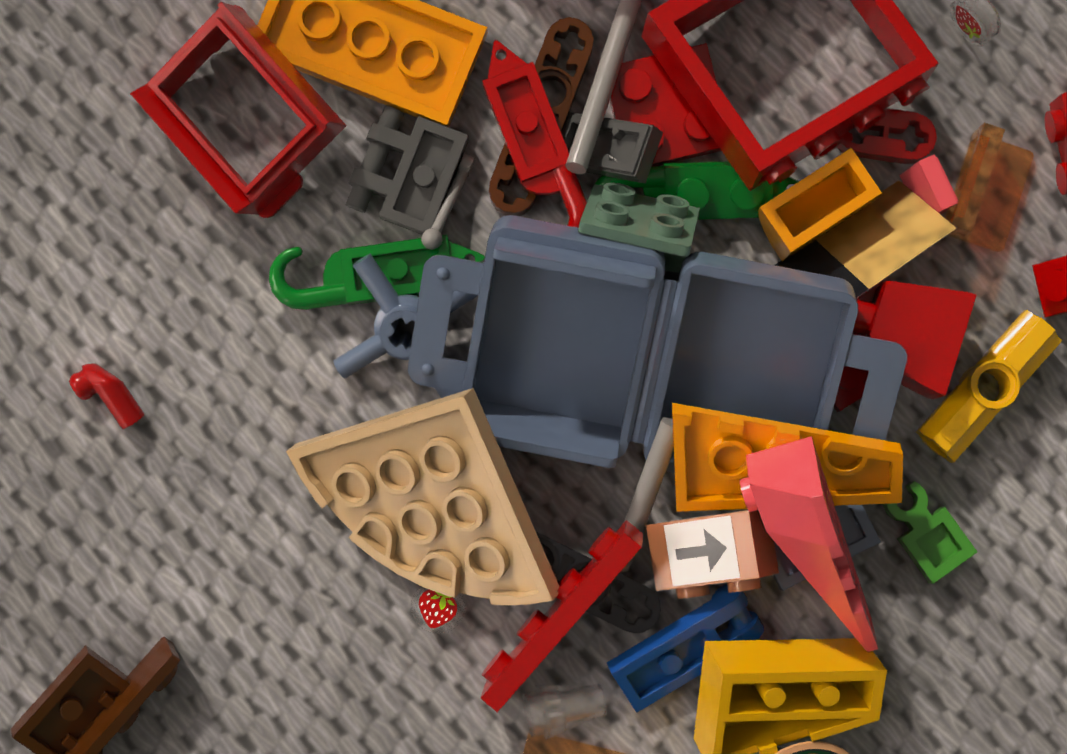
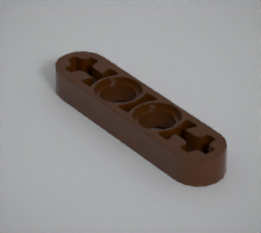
[489,17,594,216]

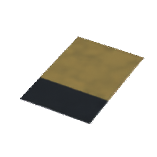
[775,180,957,298]

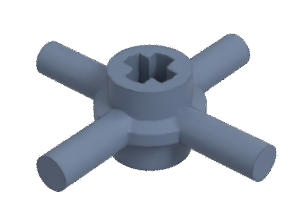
[333,253,478,398]

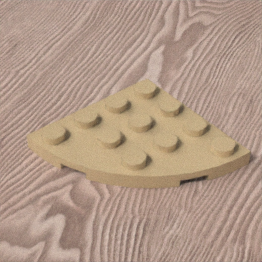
[286,388,559,606]

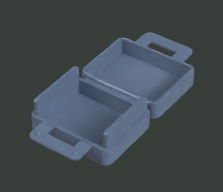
[408,215,907,473]

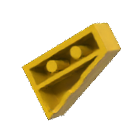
[694,638,887,754]

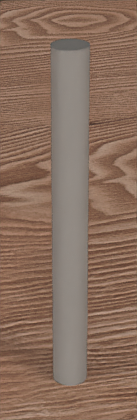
[565,0,642,174]

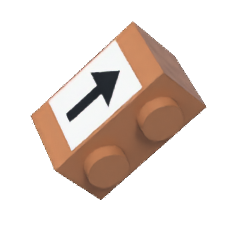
[646,510,779,599]

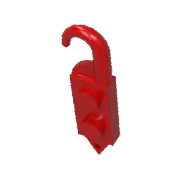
[482,40,587,228]

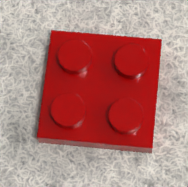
[610,43,721,166]

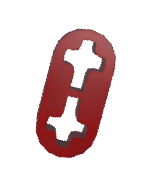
[837,108,937,164]

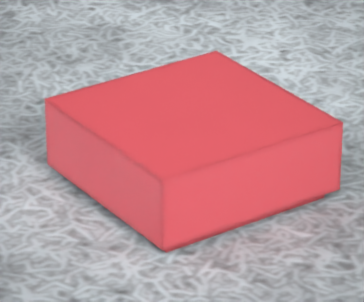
[899,154,958,215]

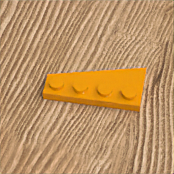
[672,403,903,512]

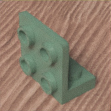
[578,183,700,273]

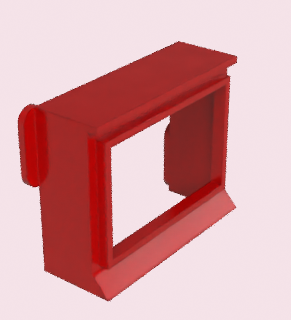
[130,2,347,218]

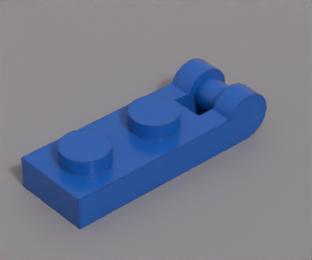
[607,584,764,713]

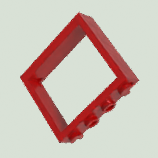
[641,0,939,191]

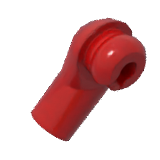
[69,363,145,429]

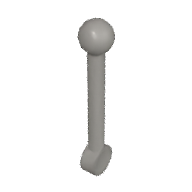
[421,154,476,250]

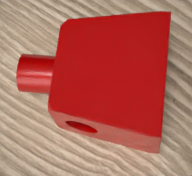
[853,281,977,400]

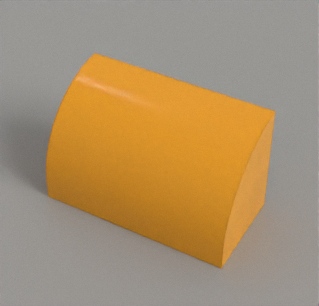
[758,148,882,262]

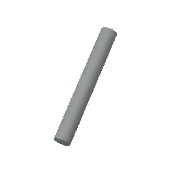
[621,417,674,572]

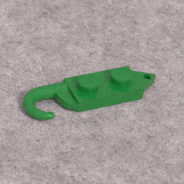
[591,161,799,220]
[269,235,485,310]

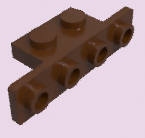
[11,637,180,754]

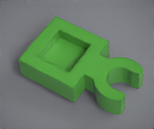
[883,481,977,584]

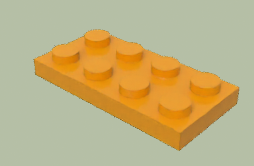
[257,0,488,127]

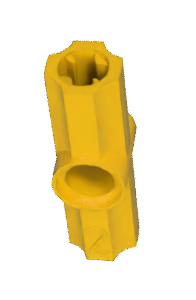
[916,310,1062,463]

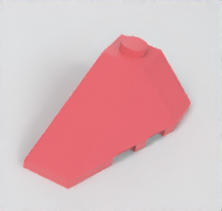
[740,436,878,652]

